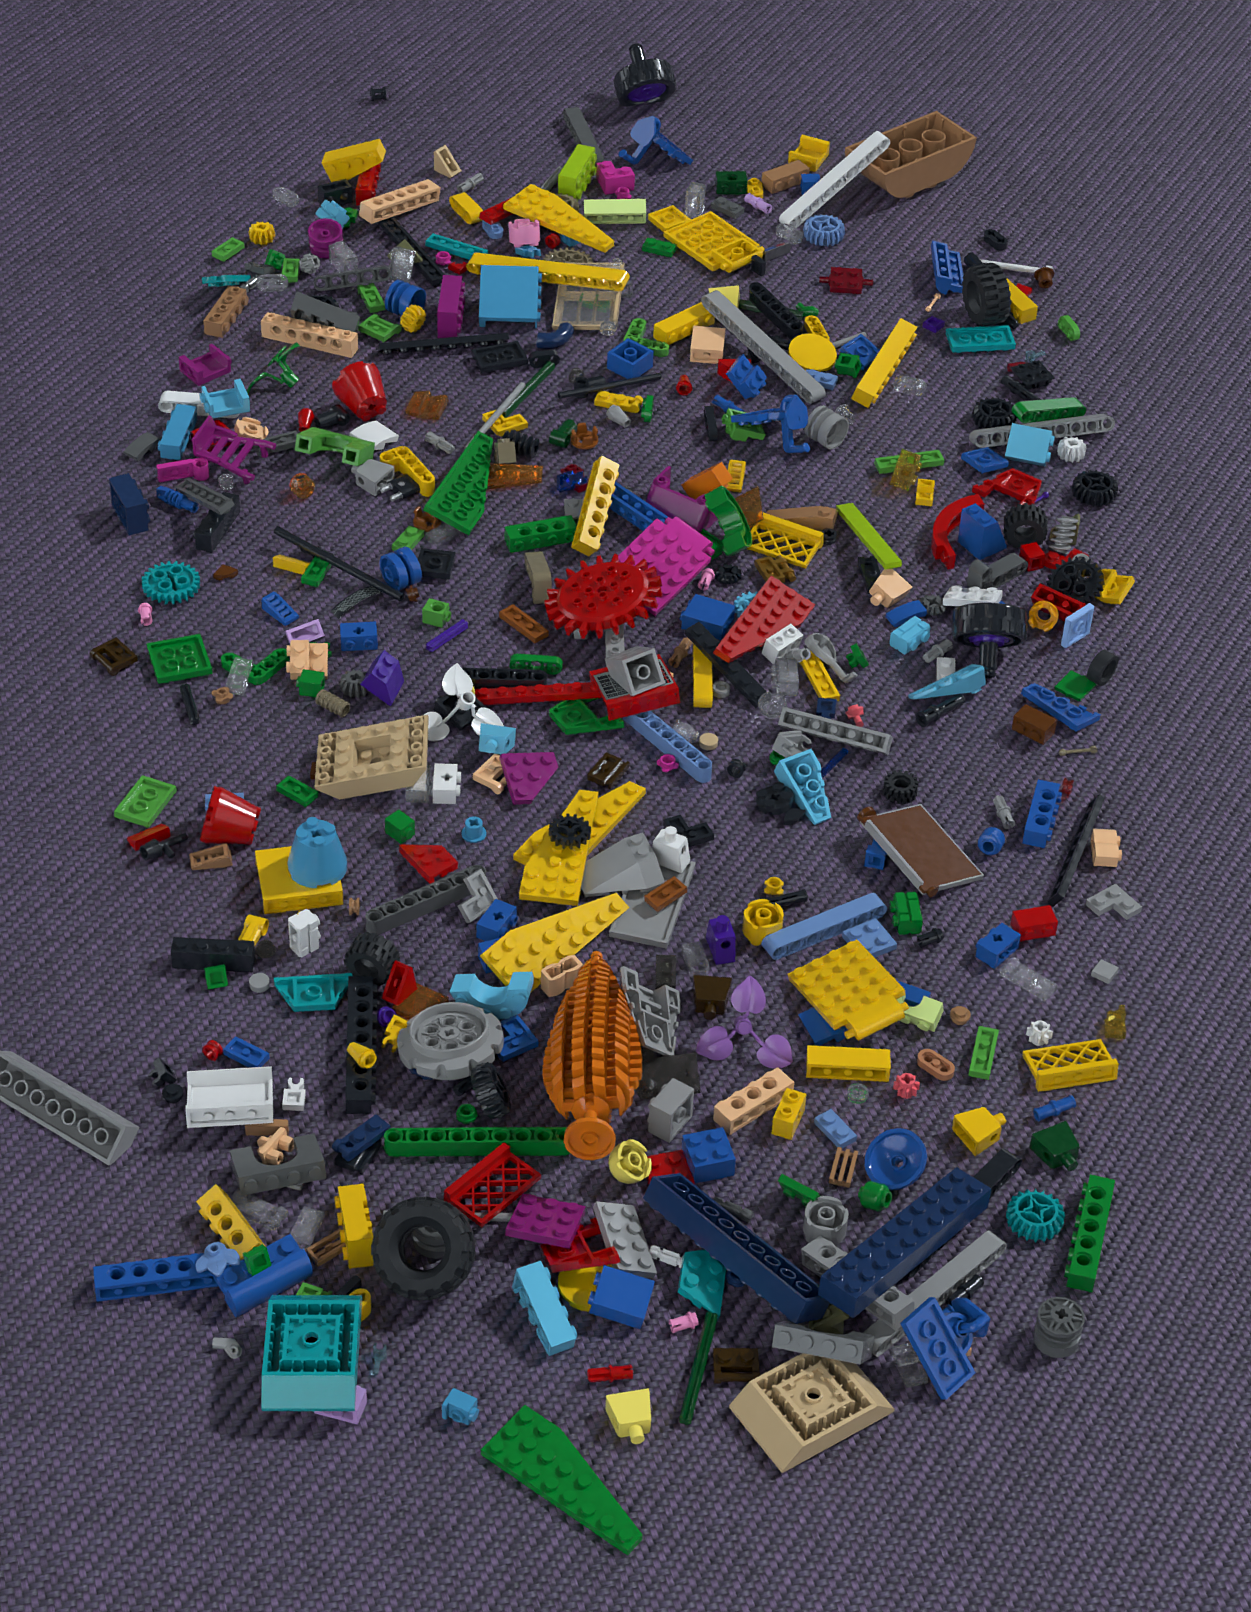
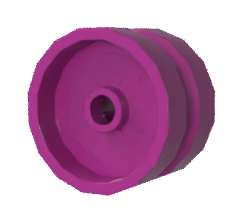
[308,218,344,259]

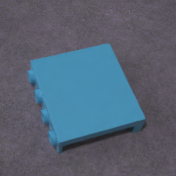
[479,265,542,328]

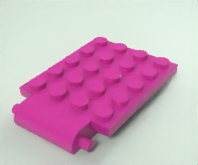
[618,517,715,616]

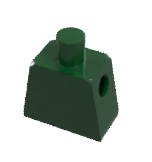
[1029,1121,1080,1171]

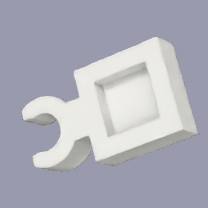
[282,1078,306,1111]

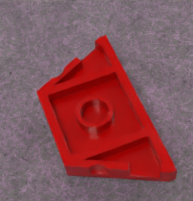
[399,844,458,884]

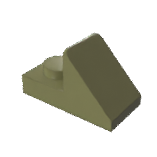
[809,1303,849,1334]

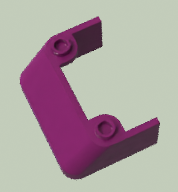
[645,466,718,533]

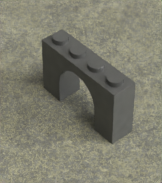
[230,1134,326,1196]
[772,1319,875,1364]

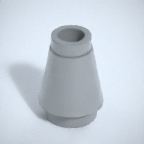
[606,405,631,428]

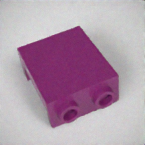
[179,344,232,386]

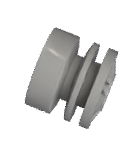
[804,405,849,450]

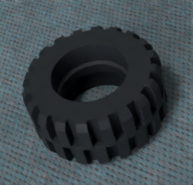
[962,262,1011,327]

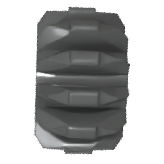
[340,669,370,699]

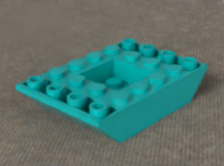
[261,1295,362,1411]

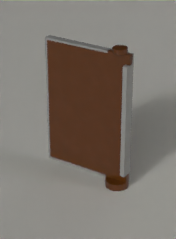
[857,804,984,897]

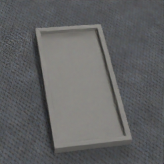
[609,861,696,949]

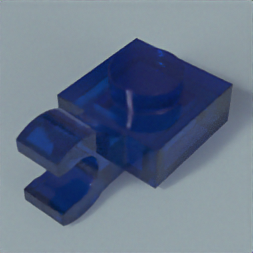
[557,471,588,493]

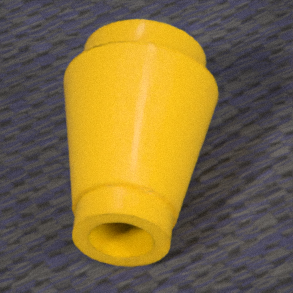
[347,1042,377,1068]

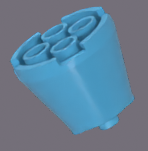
[287,817,347,888]

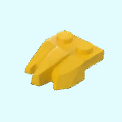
[1087,569,1135,604]

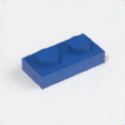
[223,1036,270,1068]

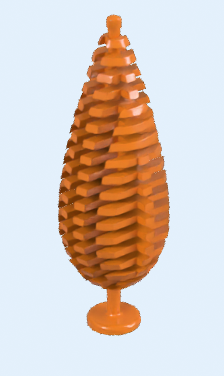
[542,951,642,1160]

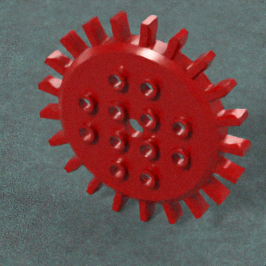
[544,554,663,639]

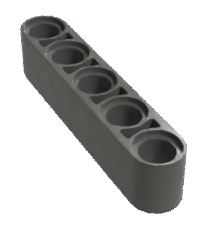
[314,265,391,291]

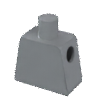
[351,459,395,496]

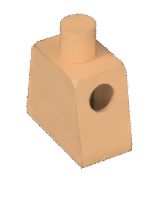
[869,569,912,608]

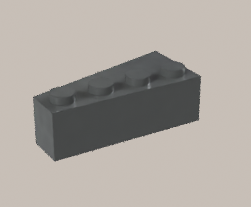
[291,292,360,333]

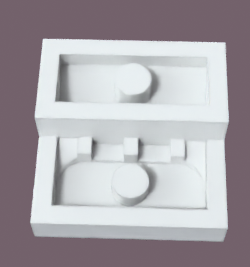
[349,421,399,450]

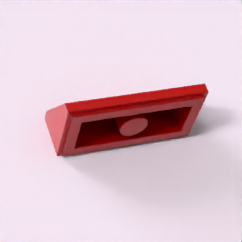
[126,824,170,851]

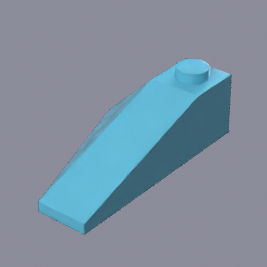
[908,664,986,699]
[774,749,831,825]

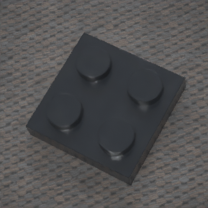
[418,548,456,579]

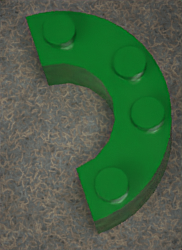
[704,485,752,556]

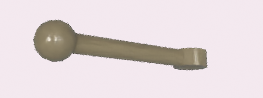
[1059,746,1098,756]

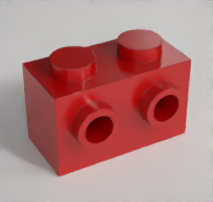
[1010,905,1058,941]

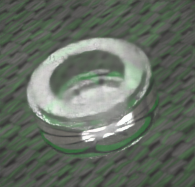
[847,1083,869,1104]

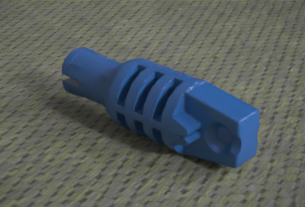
[156,486,199,513]

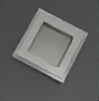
[1091,959,1119,984]

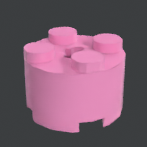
[508,219,540,247]

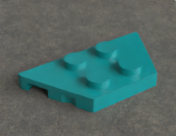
[202,275,251,287]
[274,973,352,1012]
[677,1250,726,1321]

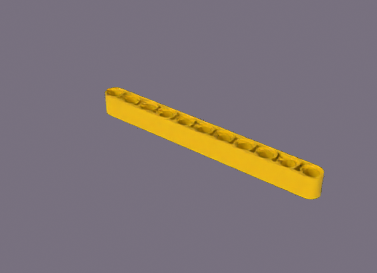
[466,253,630,291]

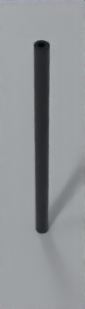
[558,373,662,399]

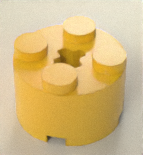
[742,899,784,946]

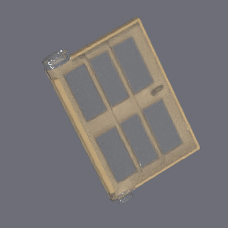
[552,258,625,336]

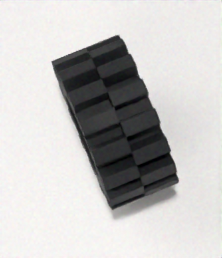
[883,770,919,804]

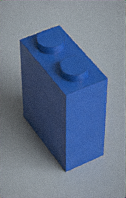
[680,594,735,640]
[587,1265,655,1329]

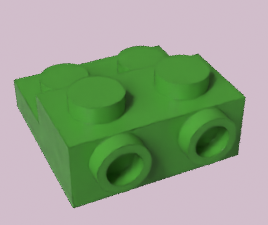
[722,408,766,442]

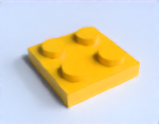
[648,205,691,232]

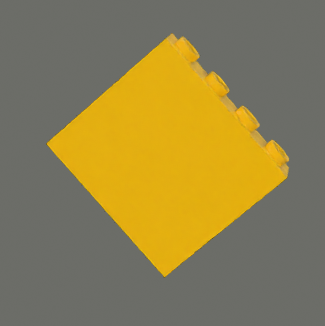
[255,846,343,914]

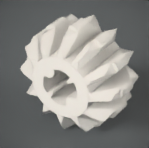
[1057,436,1086,463]

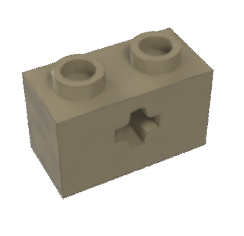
[493,438,516,464]

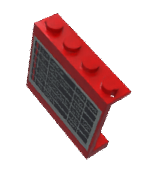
[589,654,680,721]

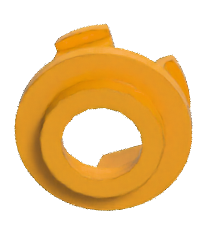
[1028,601,1059,632]

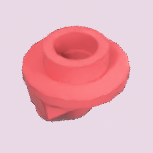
[845,704,864,727]

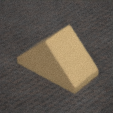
[434,145,461,178]

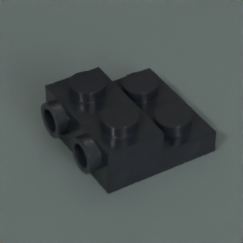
[433,694,486,731]

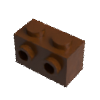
[1012,704,1057,745]

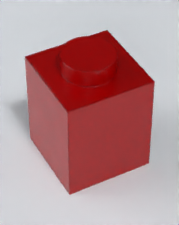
[1019,542,1045,572]

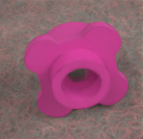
[615,187,632,199]
[435,251,451,265]
[657,754,679,772]

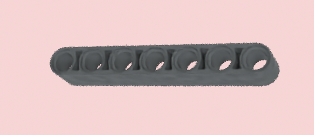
[563,107,604,167]
[365,865,486,935]

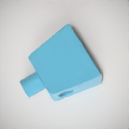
[478,723,516,754]

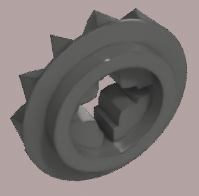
[919,594,947,616]

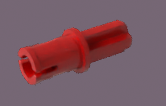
[587,1364,633,1383]

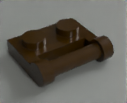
[89,637,138,676]
[713,1348,760,1384]

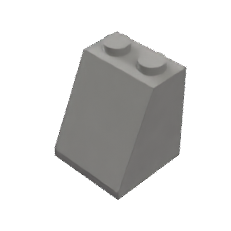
[604,646,665,696]

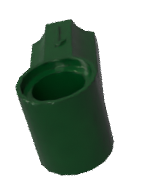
[549,419,577,448]

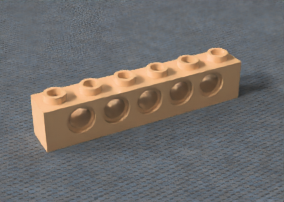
[359,179,441,224]
[261,312,358,358]

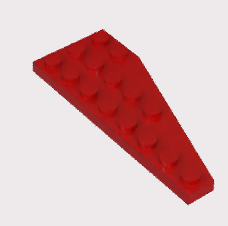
[713,576,815,663]

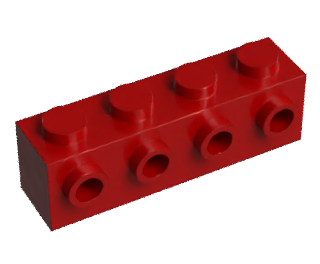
[356,163,381,205]

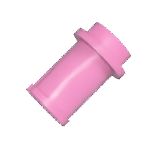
[698,568,715,591]
[138,603,152,626]
[669,1312,699,1333]

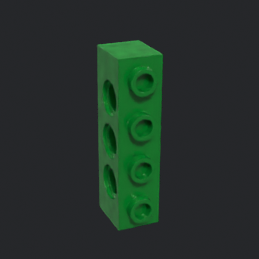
[504,515,577,553]

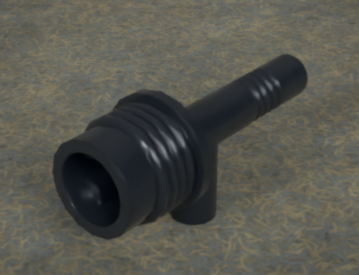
[139,833,188,860]

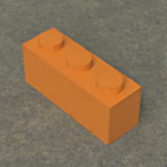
[681,461,733,500]

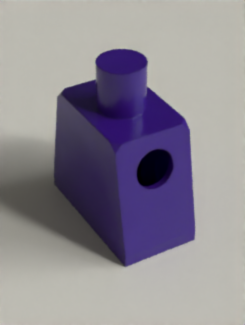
[706,915,736,965]

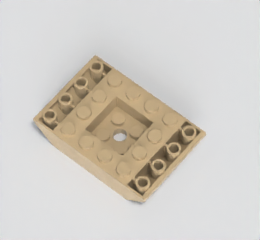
[315,715,429,800]
[729,1353,895,1473]

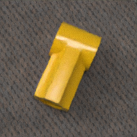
[238,914,269,946]

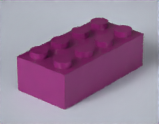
[437,275,465,338]

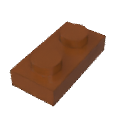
[644,876,687,912]

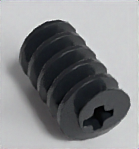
[502,429,540,458]

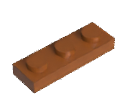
[499,604,549,644]

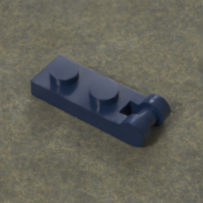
[332,1114,391,1161]

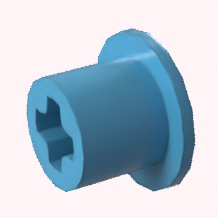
[461,817,486,843]

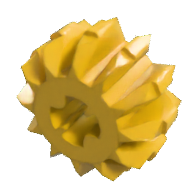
[248,221,275,245]
[400,304,426,333]

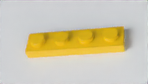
[800,651,840,701]

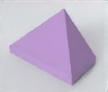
[285,619,325,643]

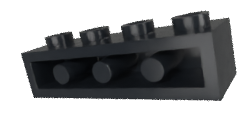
[193,492,240,553]
[170,937,255,972]

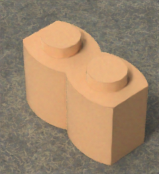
[1091,829,1122,867]
[541,955,583,997]

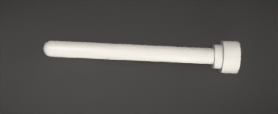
[980,259,1053,273]

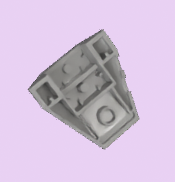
[581,833,665,897]
[620,966,681,1058]

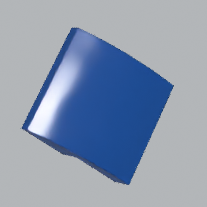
[798,1008,848,1046]

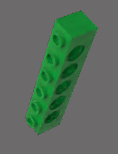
[1064,1174,1115,1293]

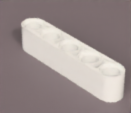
[158,391,239,418]

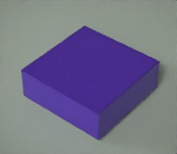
[922,316,945,333]

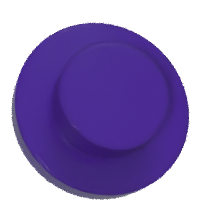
[377,1007,396,1027]

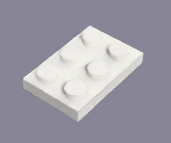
[943,585,1002,606]

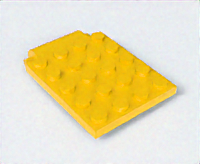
[663,211,765,273]
[787,940,909,1041]

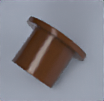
[1034,267,1055,289]

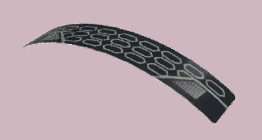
[331,586,382,618]

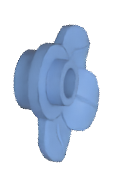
[196,1242,240,1277]

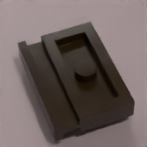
[587,752,630,789]

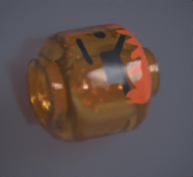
[289,473,315,499]

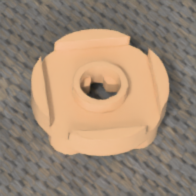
[234,417,269,440]

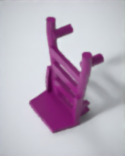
[192,415,276,484]

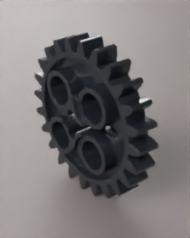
[1046,556,1105,605]

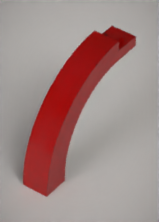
[931,494,985,569]

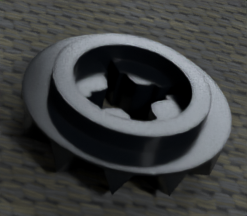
[714,563,742,584]

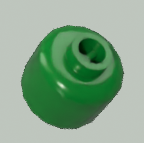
[858,1181,892,1212]

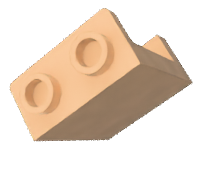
[690,326,726,364]

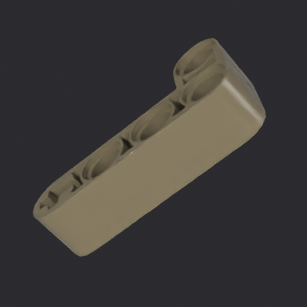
[524,551,552,604]

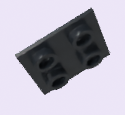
[1010,360,1055,390]

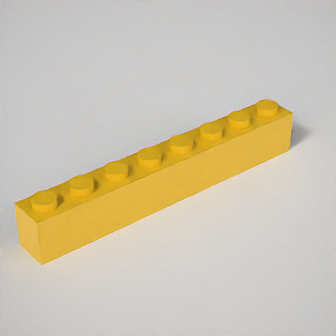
[851,318,917,408]

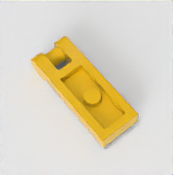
[594,391,643,413]

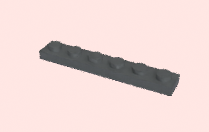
[175,477,235,515]

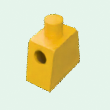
[952,1107,1006,1156]

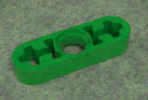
[509,654,563,675]

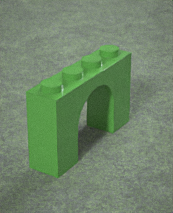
[295,427,375,466]

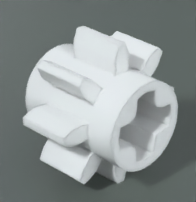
[1026,1020,1053,1046]

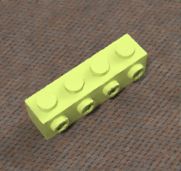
[584,199,646,224]

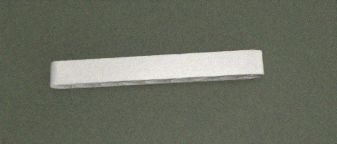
[779,131,890,231]

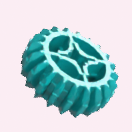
[1006,1188,1065,1243]

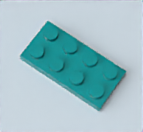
[946,325,1016,353]

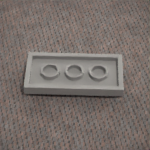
[593,1201,657,1279]

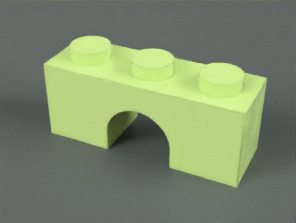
[896,995,944,1032]

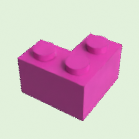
[596,161,635,195]

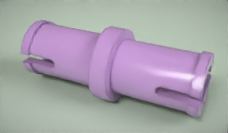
[744,193,772,214]

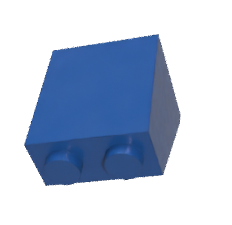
[958,503,1007,560]

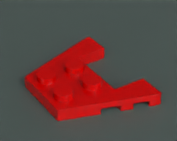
[972,468,1042,507]
[540,1217,621,1273]

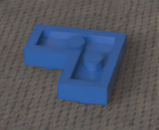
[497,1015,539,1062]

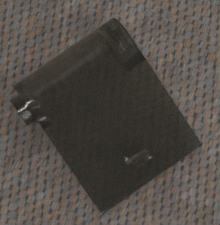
[637,1047,701,1099]

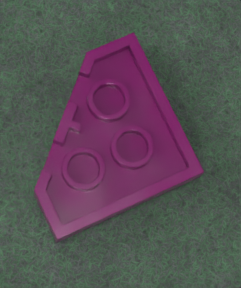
[499,752,558,805]

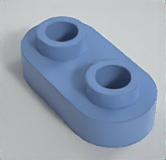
[482,220,503,239]

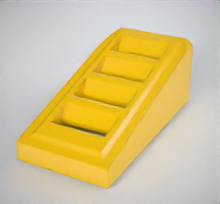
[726,460,746,492]

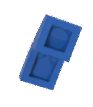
[885,600,927,627]

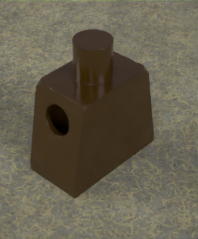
[692,975,732,1020]

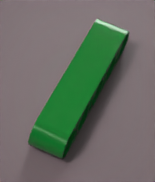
[1012,397,1086,423]

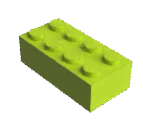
[558,144,597,201]

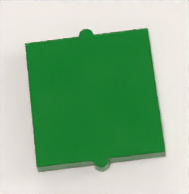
[1054,670,1096,702]

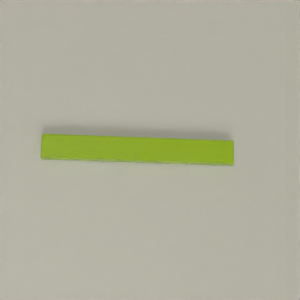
[836,503,902,570]

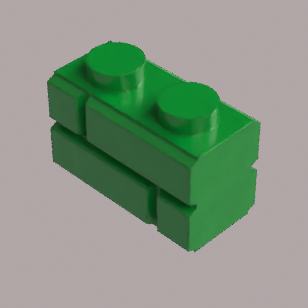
[889,892,923,935]

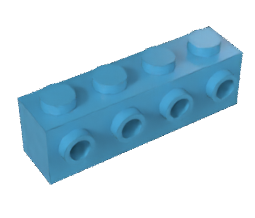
[158,404,198,460]

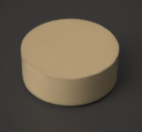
[699,733,718,750]

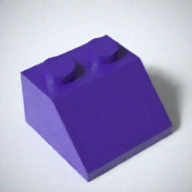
[360,650,404,706]

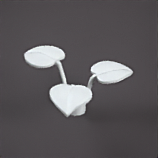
[424,663,504,741]

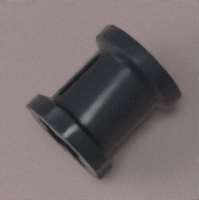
[370,87,386,101]

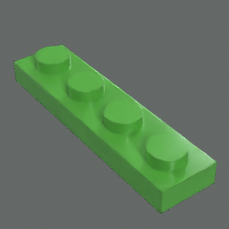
[874,450,944,474]

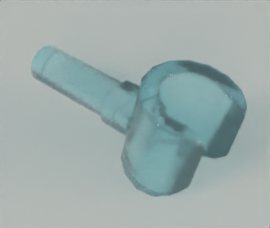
[1026,350,1045,362]
[372,1343,387,1375]

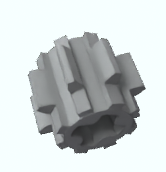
[299,253,320,274]

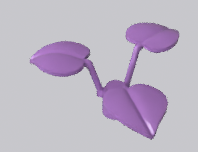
[696,976,793,1069]

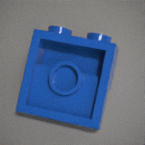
[726,354,767,399]

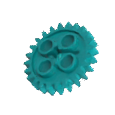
[142,561,200,604]

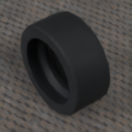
[1087,649,1119,686]

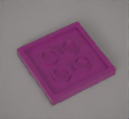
[505,1194,586,1248]

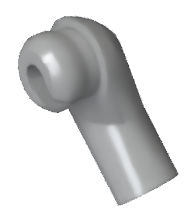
[212,1337,242,1359]

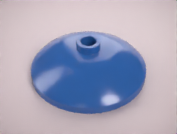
[865,1128,927,1190]

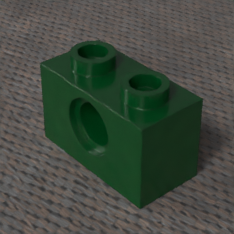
[715,171,748,194]

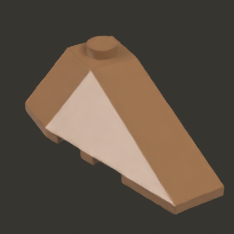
[767,506,838,532]

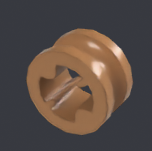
[349,898,360,915]

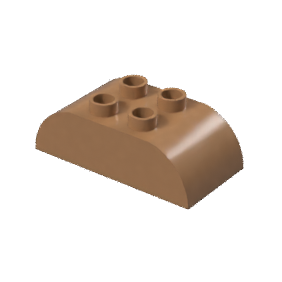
[845,111,977,198]

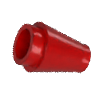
[676,375,692,396]
[298,408,314,432]

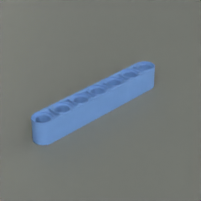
[623,711,712,783]
[761,893,887,960]

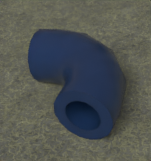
[536,322,574,349]

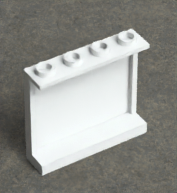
[186,1066,273,1128]

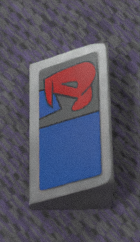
[762,243,791,261]

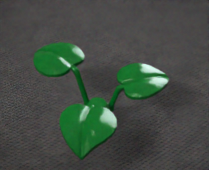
[246,342,300,394]

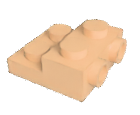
[286,640,328,680]

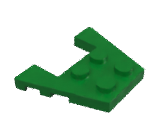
[549,698,624,735]

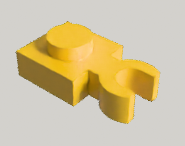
[381,1015,407,1053]

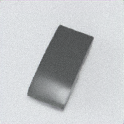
[124,432,161,462]

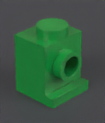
[835,353,862,378]

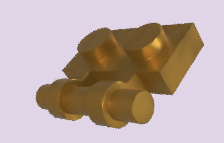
[755,555,796,583]

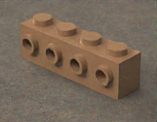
[203,285,249,338]

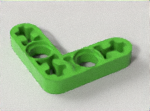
[623,318,669,357]

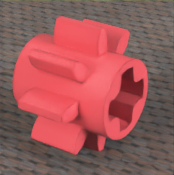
[893,1073,920,1099]

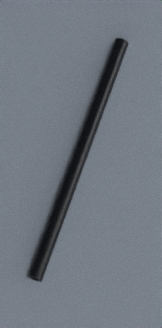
[274,526,405,602]

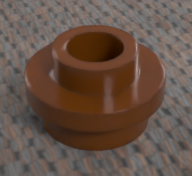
[406,585,420,602]

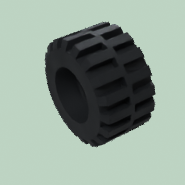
[1004,503,1047,550]
[344,932,400,986]

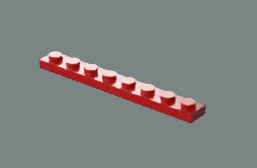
[475,681,602,705]

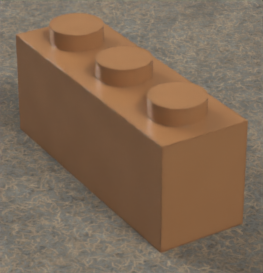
[762,160,810,194]

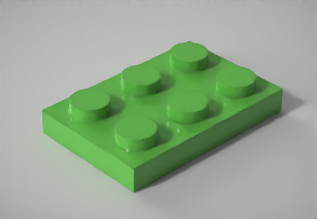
[114,775,177,828]

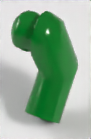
[796,303,819,317]

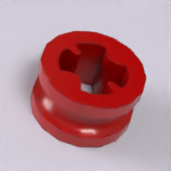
[545,233,560,249]
[202,1040,223,1061]

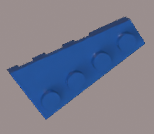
[1021,683,1101,732]

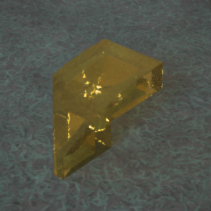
[1104,1004,1126,1039]

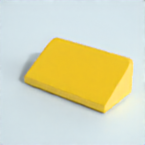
[273,554,311,575]

